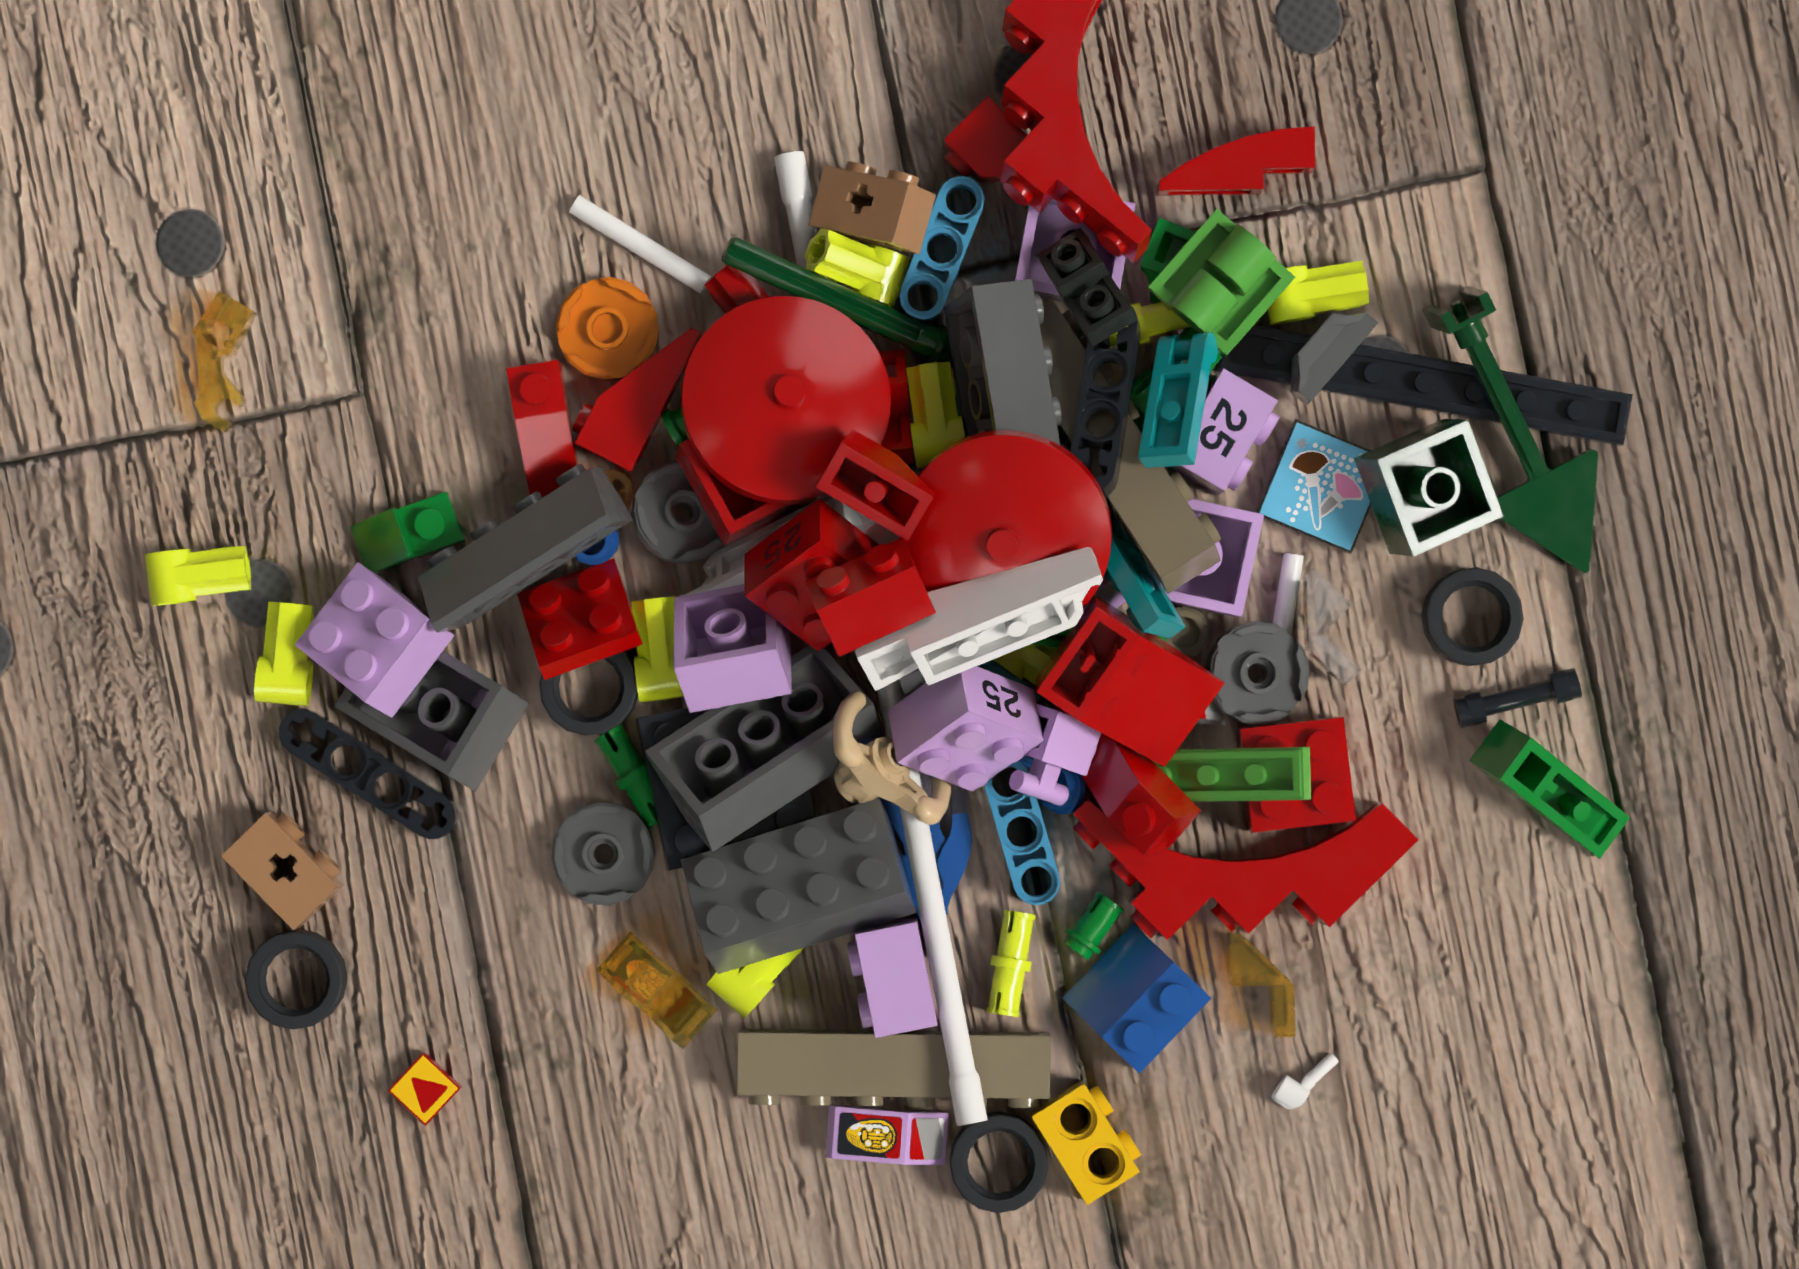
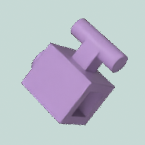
[1009,704,1101,806]

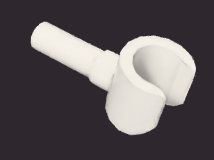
[1271,1053,1339,1109]

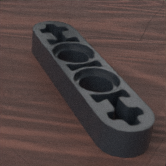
[1071,305,1141,497]
[279,709,458,839]

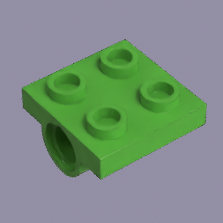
[1147,209,1295,357]

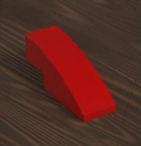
[1157,126,1315,196]

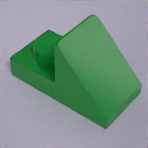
[350,492,465,573]

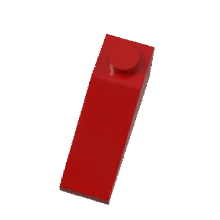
[572,327,702,473]
[506,360,579,497]
[1082,733,1201,856]

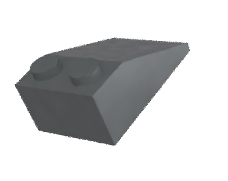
[334,651,529,792]

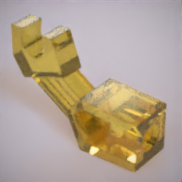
[192,291,257,433]

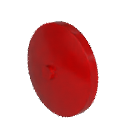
[680,296,891,505]
[899,430,1112,608]

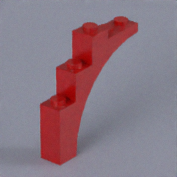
[1000,0,1152,264]
[1072,799,1419,940]

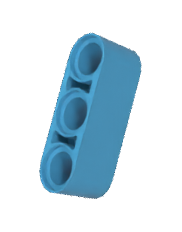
[899,176,984,323]
[984,761,1060,905]

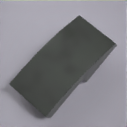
[1036,228,1138,347]

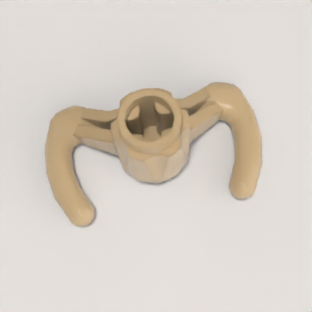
[832,691,951,825]

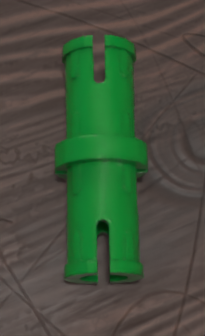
[594,724,657,828]

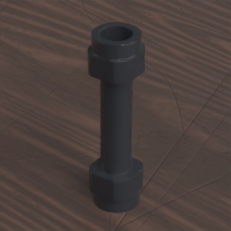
[1453,668,1582,728]

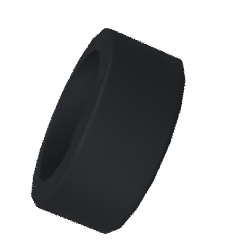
[1421,567,1524,666]
[539,651,638,736]
[245,929,348,1030]
[949,1111,1048,1213]

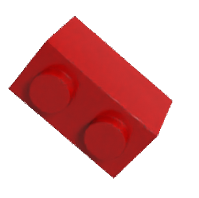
[805,537,936,657]

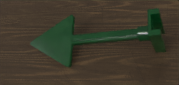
[1422,286,1598,573]

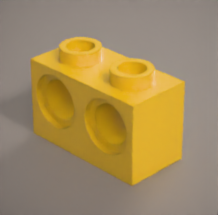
[1030,1080,1142,1205]

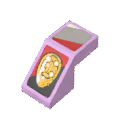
[825,1105,949,1165]

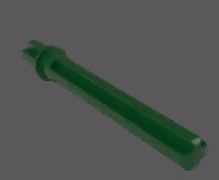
[721,237,953,368]

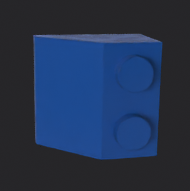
[1062,923,1211,1074]

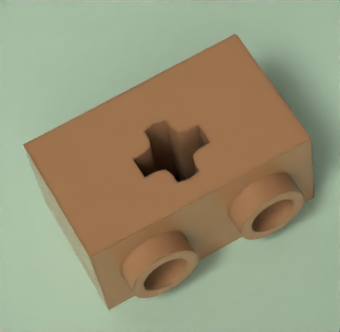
[808,161,936,255]
[221,811,344,931]

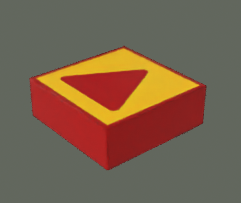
[388,1052,462,1126]

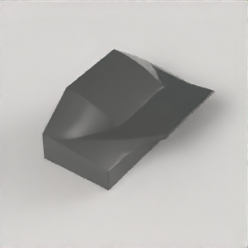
[1290,313,1378,405]

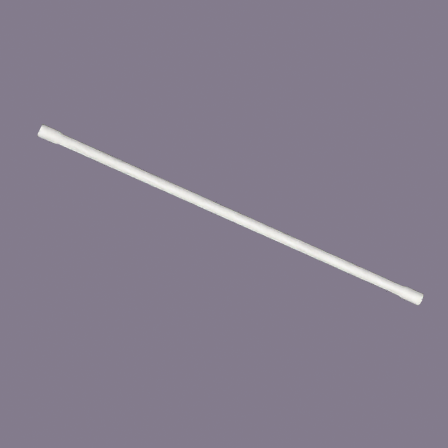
[774,151,988,1126]

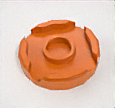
[556,277,660,381]

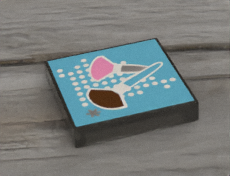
[1255,419,1371,555]

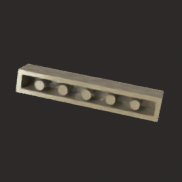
[1040,299,1222,594]
[737,1029,1051,1108]

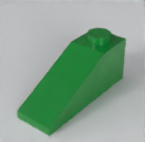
[1469,719,1630,859]

